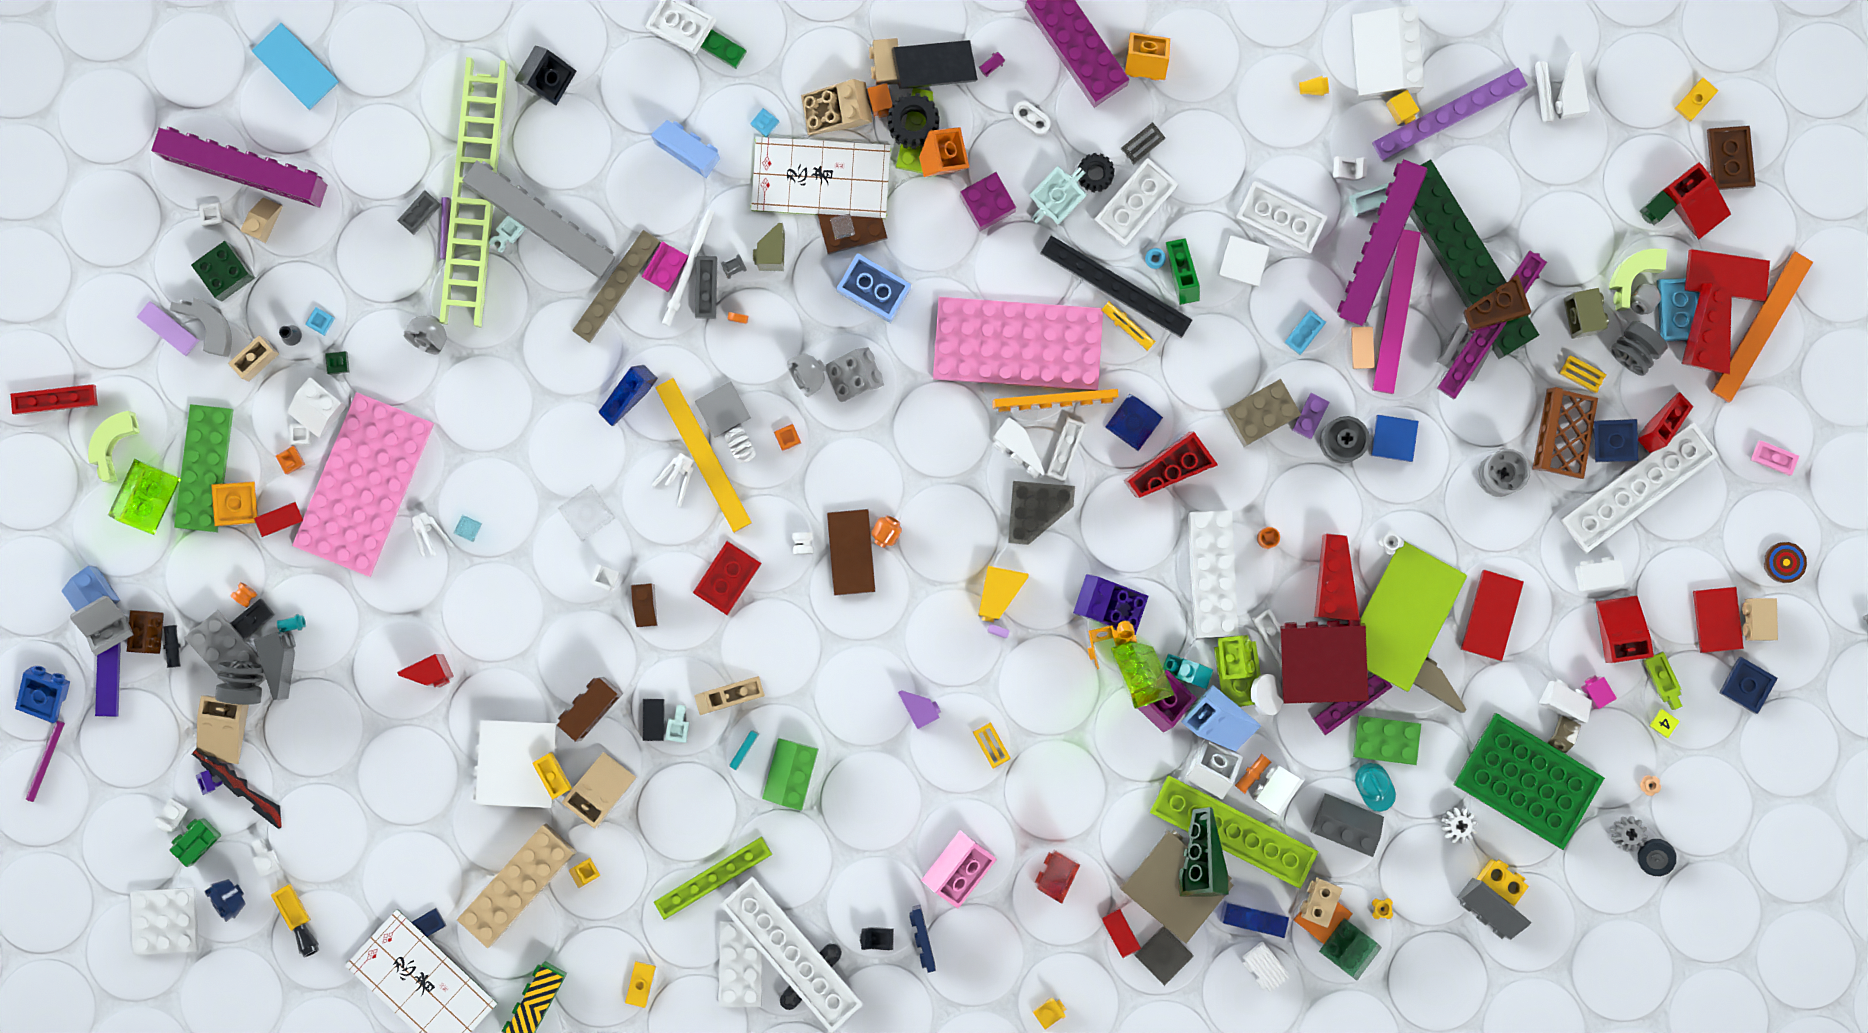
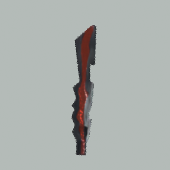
[191,748,282,829]

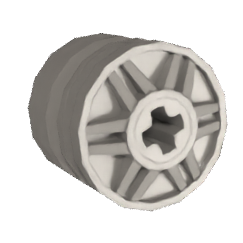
[1477,449,1530,497]

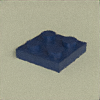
[1594,419,1639,463]
[1719,657,1778,714]

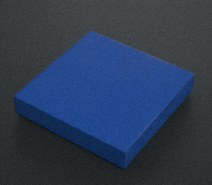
[1371,415,1419,462]

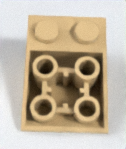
[801,79,873,135]
[196,695,249,764]
[562,752,637,829]

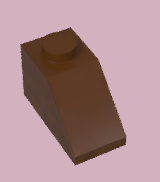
[631,583,658,627]

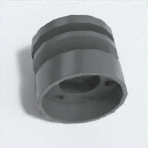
[1610,321,1668,376]
[215,660,264,705]

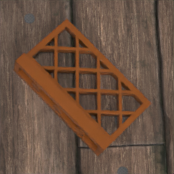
[1533,387,1598,479]

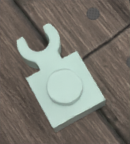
[489,216,526,253]

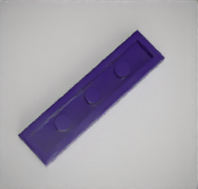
[95,642,121,717]

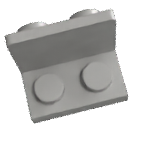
[1437,323,1493,381]

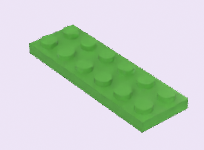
[174,404,234,533]

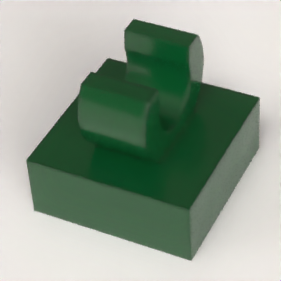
[325,351,350,375]

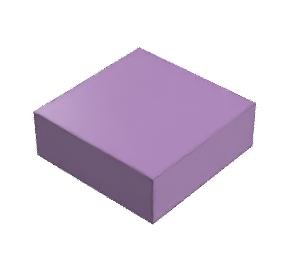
[987,624,1010,639]

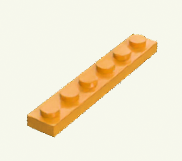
[992,389,1119,412]

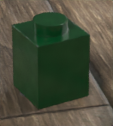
[1640,190,1677,225]

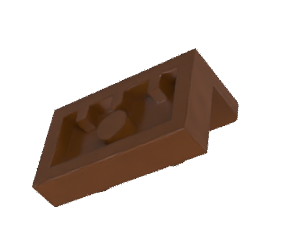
[126,610,164,654]

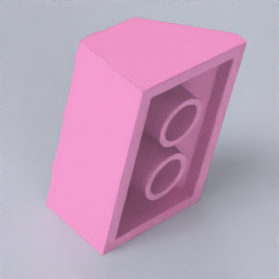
[921,831,997,909]

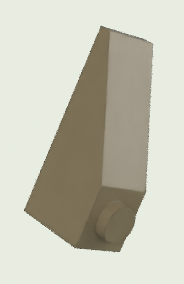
[1413,657,1467,713]

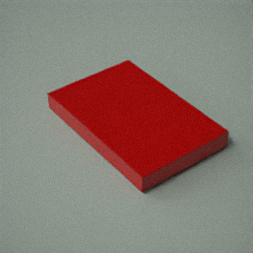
[693,541,762,616]
[1693,587,1744,653]

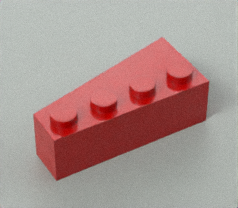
[1681,283,1732,374]
[1124,431,1218,498]
[1314,533,1360,621]

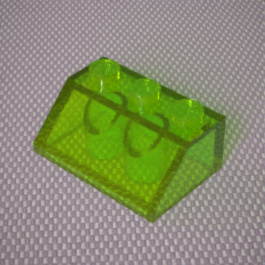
[108,458,180,535]
[1111,641,1174,709]

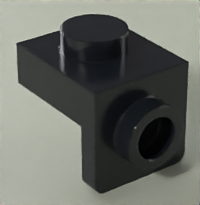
[860,927,894,950]

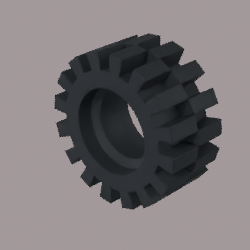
[1077,153,1115,193]

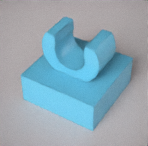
[750,108,780,137]

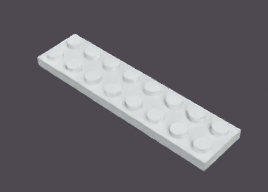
[1560,422,1719,554]
[720,876,863,1033]

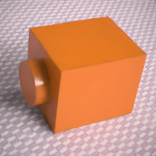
[867,83,892,118]

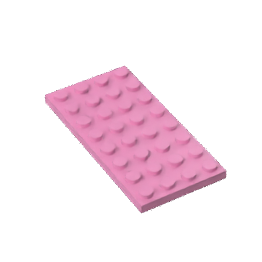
[933,297,1103,391]
[292,392,434,577]

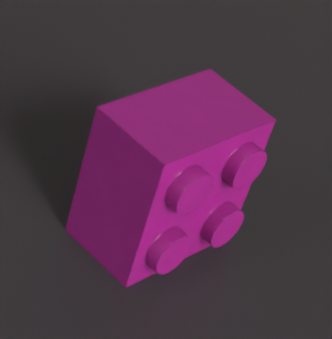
[960,172,1016,232]

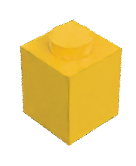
[1386,90,1420,125]

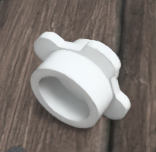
[1379,530,1404,555]

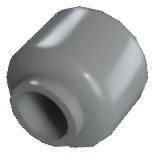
[1630,284,1661,315]

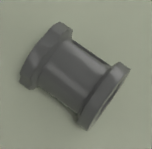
[721,254,747,279]

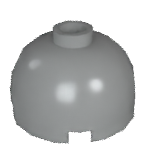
[403,315,446,355]
[787,354,826,397]

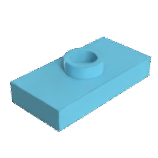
[1284,310,1326,355]

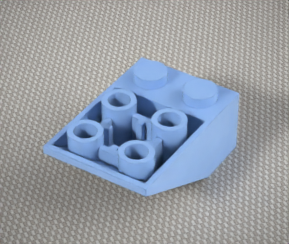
[1181,685,1261,752]

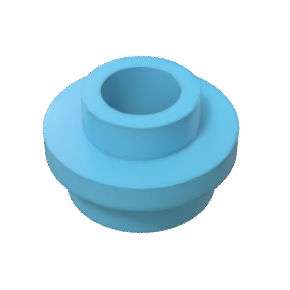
[1145,248,1166,269]

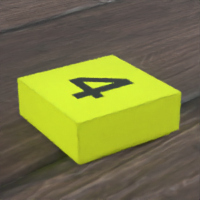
[1649,709,1680,738]

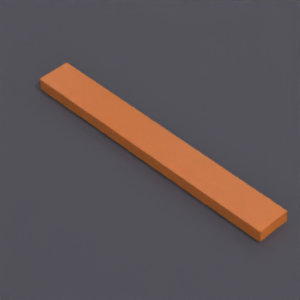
[1711,251,1813,403]

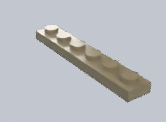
[572,230,661,343]

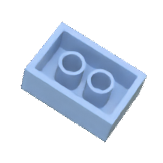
[836,253,911,324]

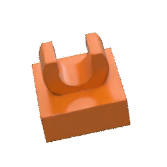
[276,446,305,475]

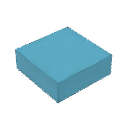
[305,307,335,336]

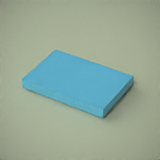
[1657,278,1700,341]

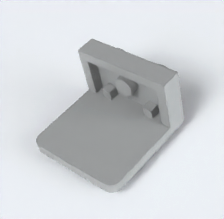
[825,347,884,402]
[70,596,133,656]

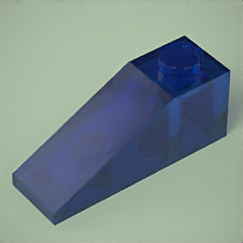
[598,365,658,426]

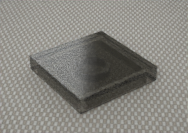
[1134,925,1194,986]

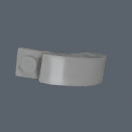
[170,298,232,357]

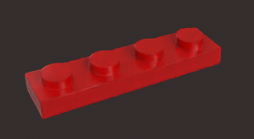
[10,384,98,415]

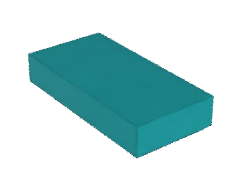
[729,730,759,770]

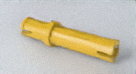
[1101,301,1156,351]

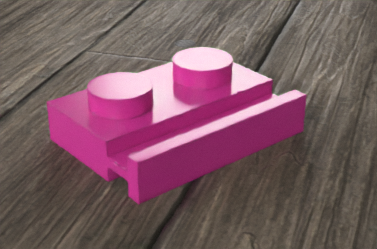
[642,241,688,292]

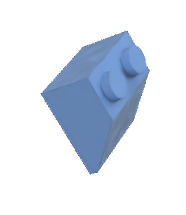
[62,566,120,611]

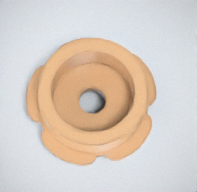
[1640,775,1661,796]

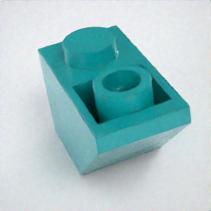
[1161,654,1213,689]

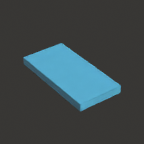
[252,23,339,110]

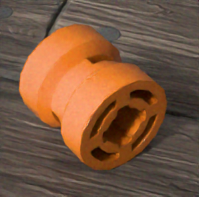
[1257,527,1280,549]

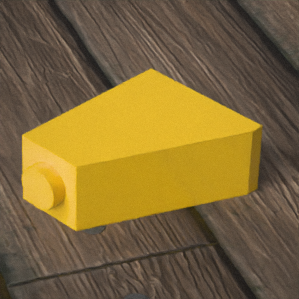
[978,566,1029,623]

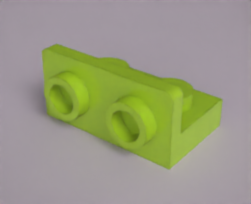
[1218,635,1254,680]

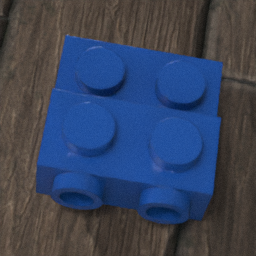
[15,666,70,724]

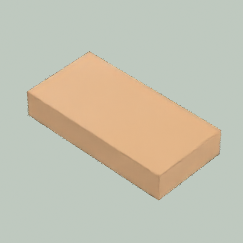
[1351,327,1374,369]

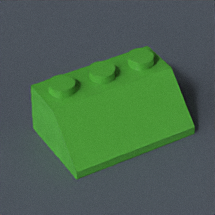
[762,738,819,811]

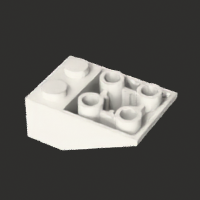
[992,417,1045,479]

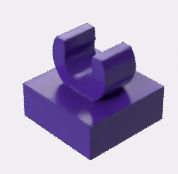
[196,770,223,795]

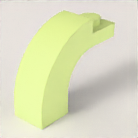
[1609,249,1667,311]
[88,411,140,483]

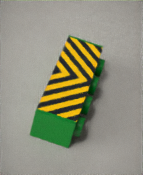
[501,961,567,1033]

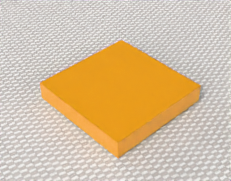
[211,481,257,526]

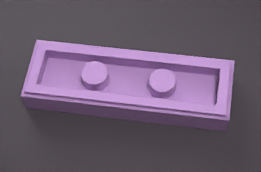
[137,301,199,356]

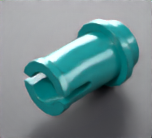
[277,614,306,632]

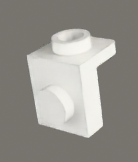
[1333,156,1367,181]

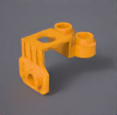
[1088,621,1138,669]

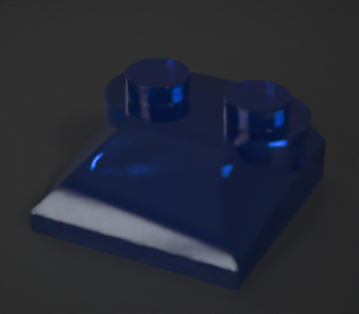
[1105,393,1163,451]

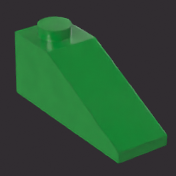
[1166,238,1200,305]

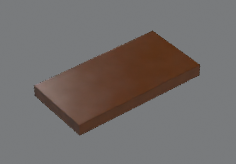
[827,509,876,596]

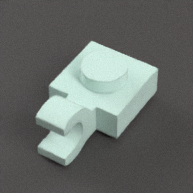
[665,705,690,743]

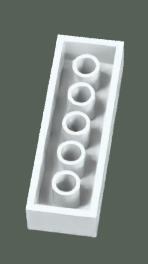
[1188,511,1239,638]

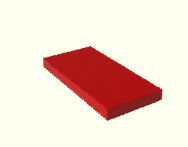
[1685,249,1770,302]
[1460,570,1524,661]

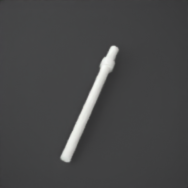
[662,209,715,326]

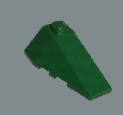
[1179,807,1229,897]

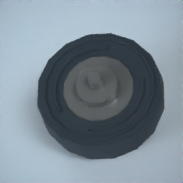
[1638,839,1677,876]

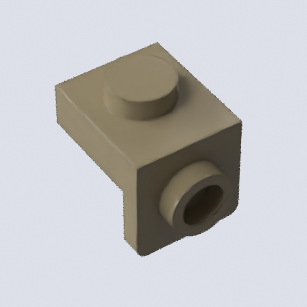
[1548,716,1581,753]

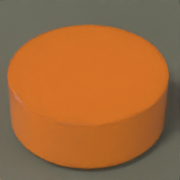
[727,312,749,324]

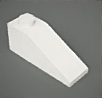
[1555,51,1590,119]

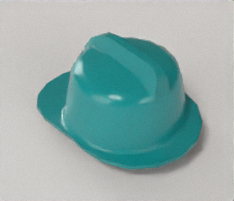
[1355,763,1396,812]

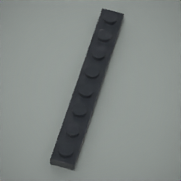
[1040,235,1192,338]

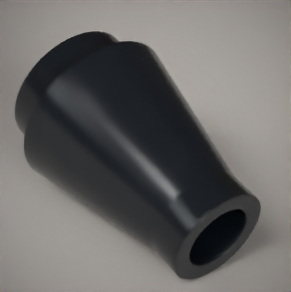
[279,325,302,346]
[293,924,319,958]

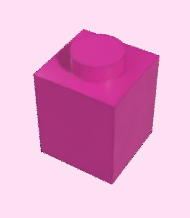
[1581,675,1617,709]

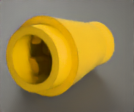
[1299,76,1329,96]

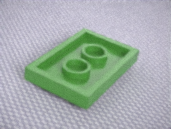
[1353,716,1421,765]

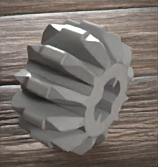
[1610,816,1648,852]

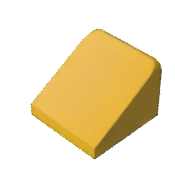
[569,858,601,888]

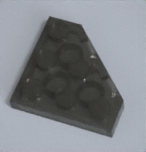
[1008,481,1075,545]

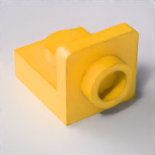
[1032,997,1067,1030]

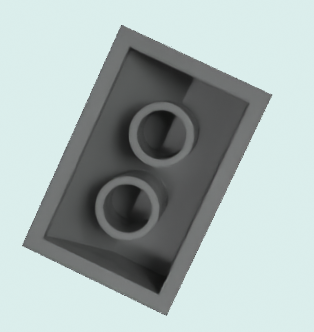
[1310,793,1384,857]
[1457,878,1532,940]

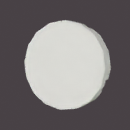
[1251,674,1283,716]

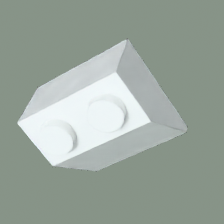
[287,377,346,438]
[1539,679,1592,723]
[1186,739,1243,799]
[1253,765,1303,816]

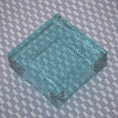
[454,514,482,542]

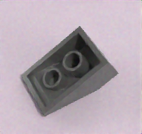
[253,632,296,700]

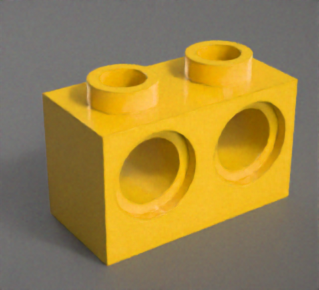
[1476,859,1529,906]

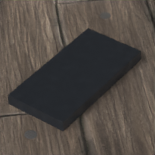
[892,40,978,89]

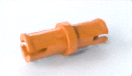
[1235,753,1272,794]

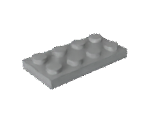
[184,610,266,686]

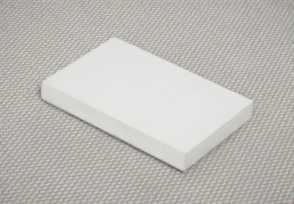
[645,0,717,55]

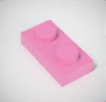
[1751,440,1799,476]

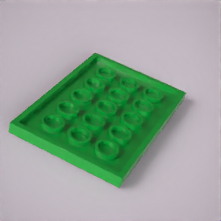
[1453,713,1605,850]

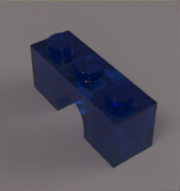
[1220,900,1289,938]

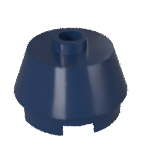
[204,879,246,922]

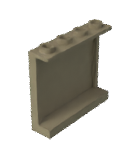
[1120,830,1234,944]

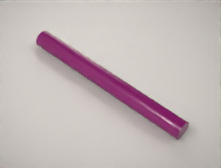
[26,720,65,802]

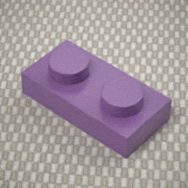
[1292,393,1330,439]

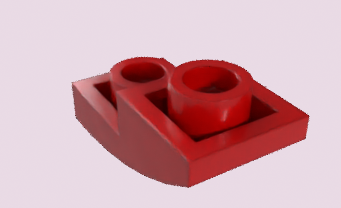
[254,502,303,537]
[1101,909,1141,958]

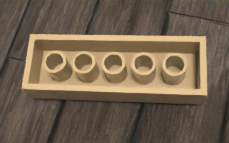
[457,823,577,948]

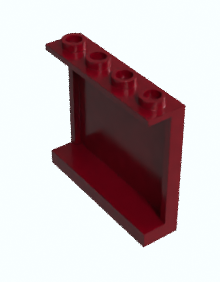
[1280,620,1369,704]

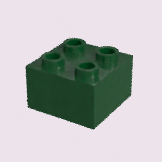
[191,241,255,302]

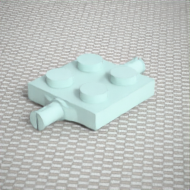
[1029,166,1088,225]

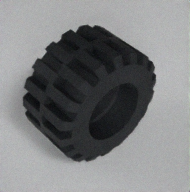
[888,93,939,149]

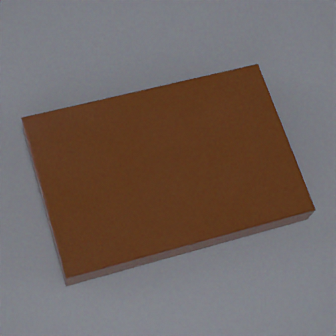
[1707,126,1756,190]

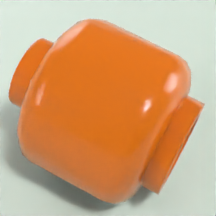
[871,515,902,548]

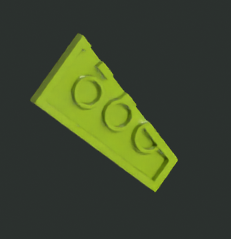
[896,88,936,177]

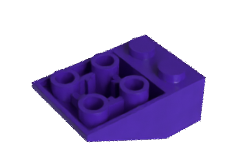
[1073,574,1149,635]

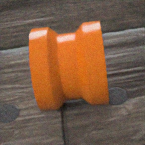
[230,582,258,608]

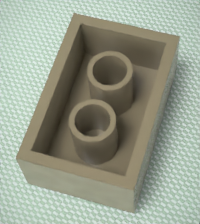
[1224,379,1301,447]

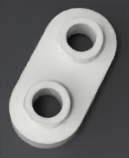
[1013,101,1050,135]

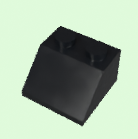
[515,45,577,106]

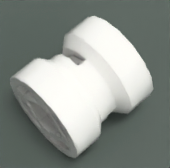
[793,532,814,554]

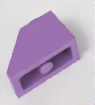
[898,690,941,729]

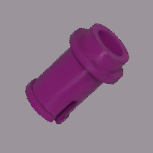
[978,52,1005,77]

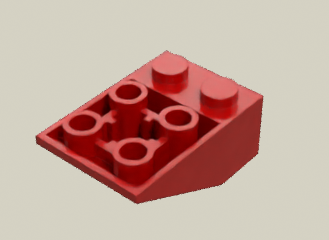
[1661,162,1731,240]
[1596,595,1654,663]

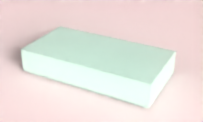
[1349,183,1389,216]

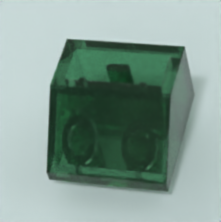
[1319,918,1382,981]

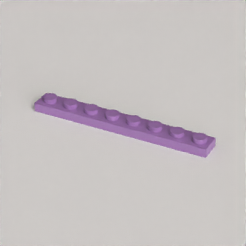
[1372,68,1528,161]

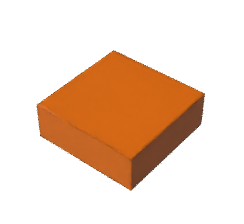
[774,424,801,451]

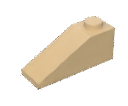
[694,676,765,715]

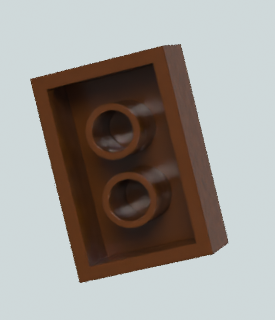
[557,677,623,742]

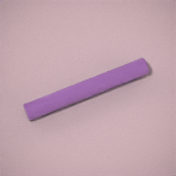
[440,197,450,260]

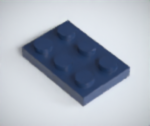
[909,904,936,973]

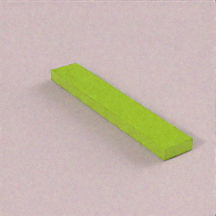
[653,836,772,920]

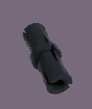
[163,625,181,668]

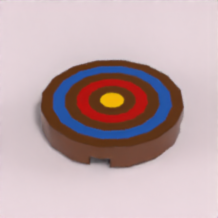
[1764,542,1807,583]

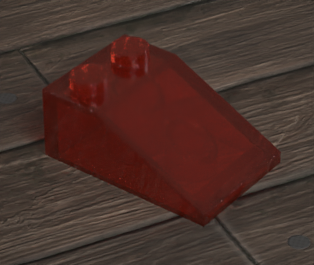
[1035,849,1080,904]

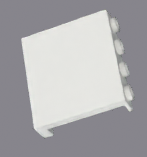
[473,720,559,808]

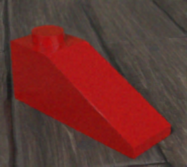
[1638,392,1694,453]

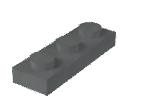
[695,256,718,319]

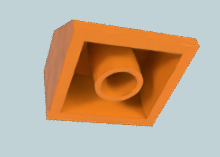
[919,127,970,177]

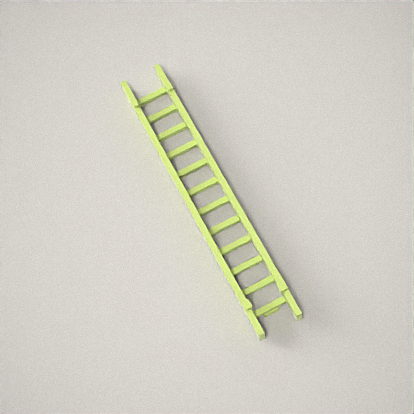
[439,57,508,328]

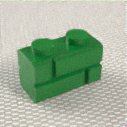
[169,818,221,867]

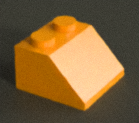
[1125,32,1171,80]

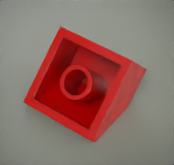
[397,654,454,688]

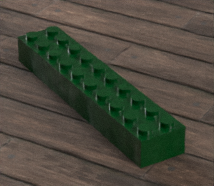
[1393,159,1540,359]

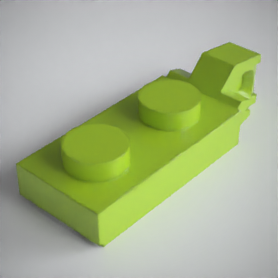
[1643,652,1683,710]

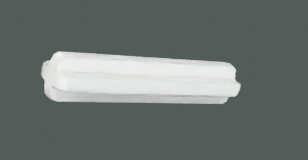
[1535,61,1555,122]

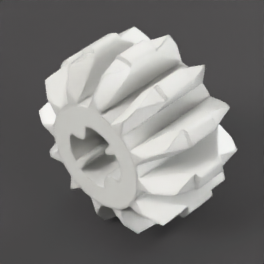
[725,427,756,464]
[1441,808,1478,844]

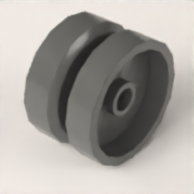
[1319,416,1370,464]

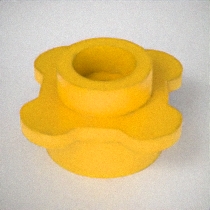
[1372,898,1393,919]

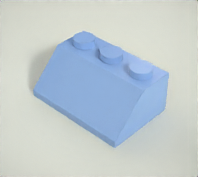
[651,120,720,178]

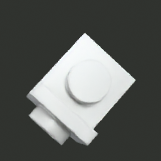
[154,798,190,833]

